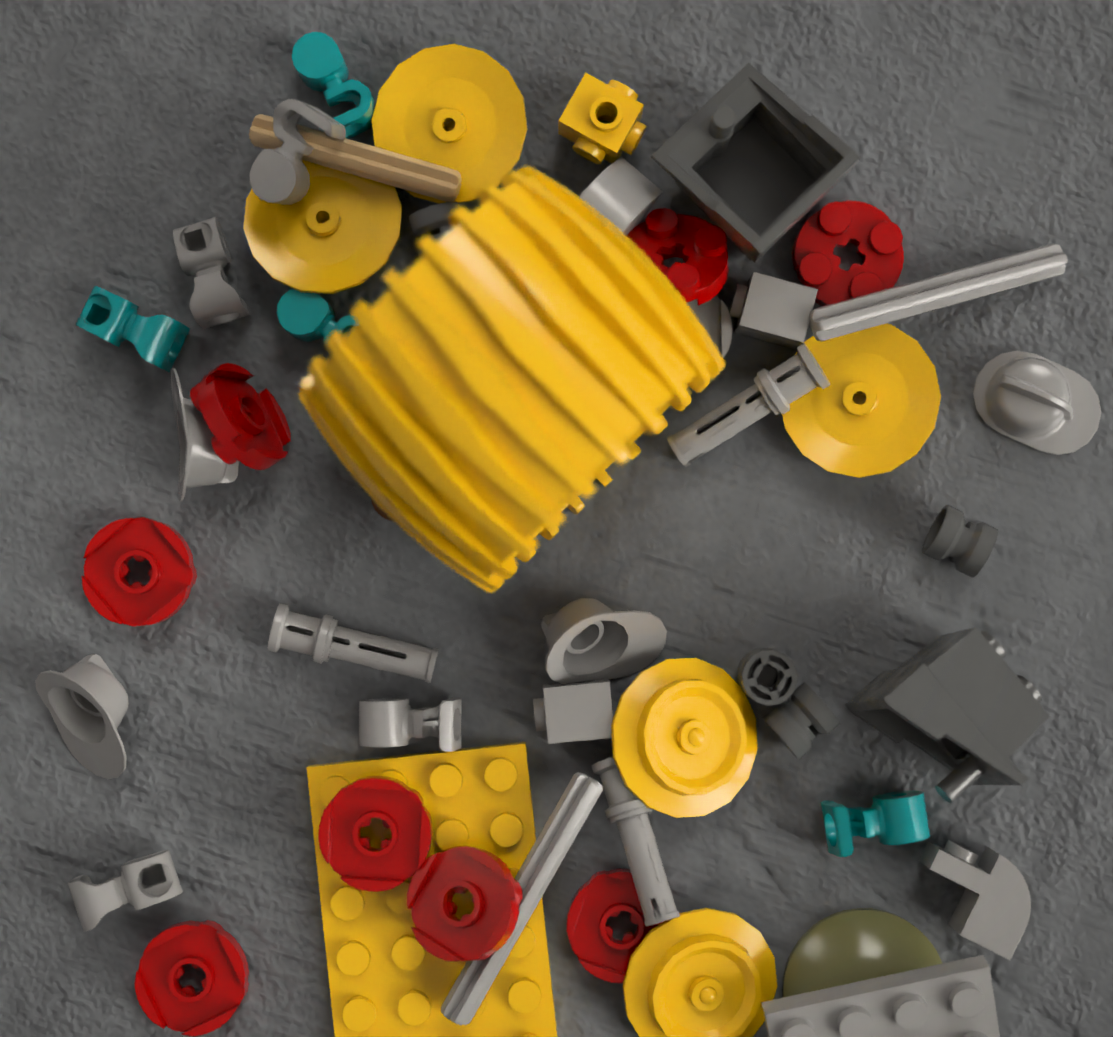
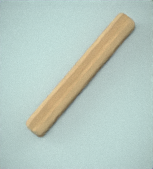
[249,114,462,202]

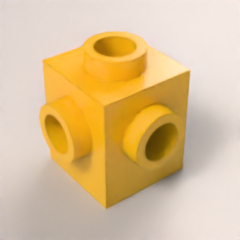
[558,72,647,164]

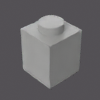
[729,272,818,350]
[533,679,613,744]

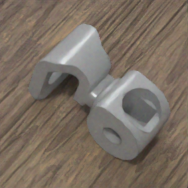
[249,99,346,205]
[173,217,251,329]
[359,697,462,752]
[68,850,183,932]

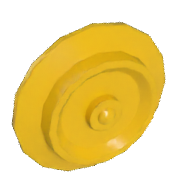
[371,44,528,204]
[243,160,402,294]
[782,323,941,478]
[611,658,758,818]
[623,908,777,1037]

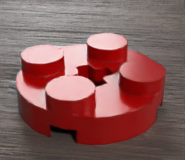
[792,200,904,306]
[626,208,729,306]
[190,363,291,470]
[82,517,197,627]
[318,776,433,891]
[407,846,522,962]
[567,868,666,983]
[134,920,249,1036]

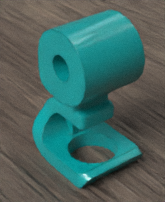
[292,32,376,139]
[75,285,190,372]
[277,289,358,344]
[821,790,930,857]

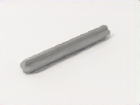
[809,243,1068,341]
[441,772,603,1026]

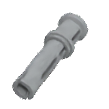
[667,343,830,467]
[267,603,439,683]
[591,757,680,927]

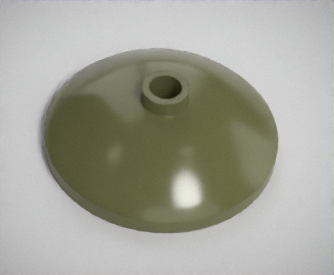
[782,908,943,998]

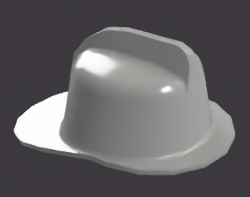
[973,351,1101,455]
[171,368,239,502]
[541,598,667,684]
[35,654,129,779]

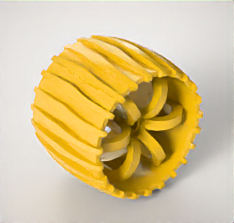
[299,166,725,593]

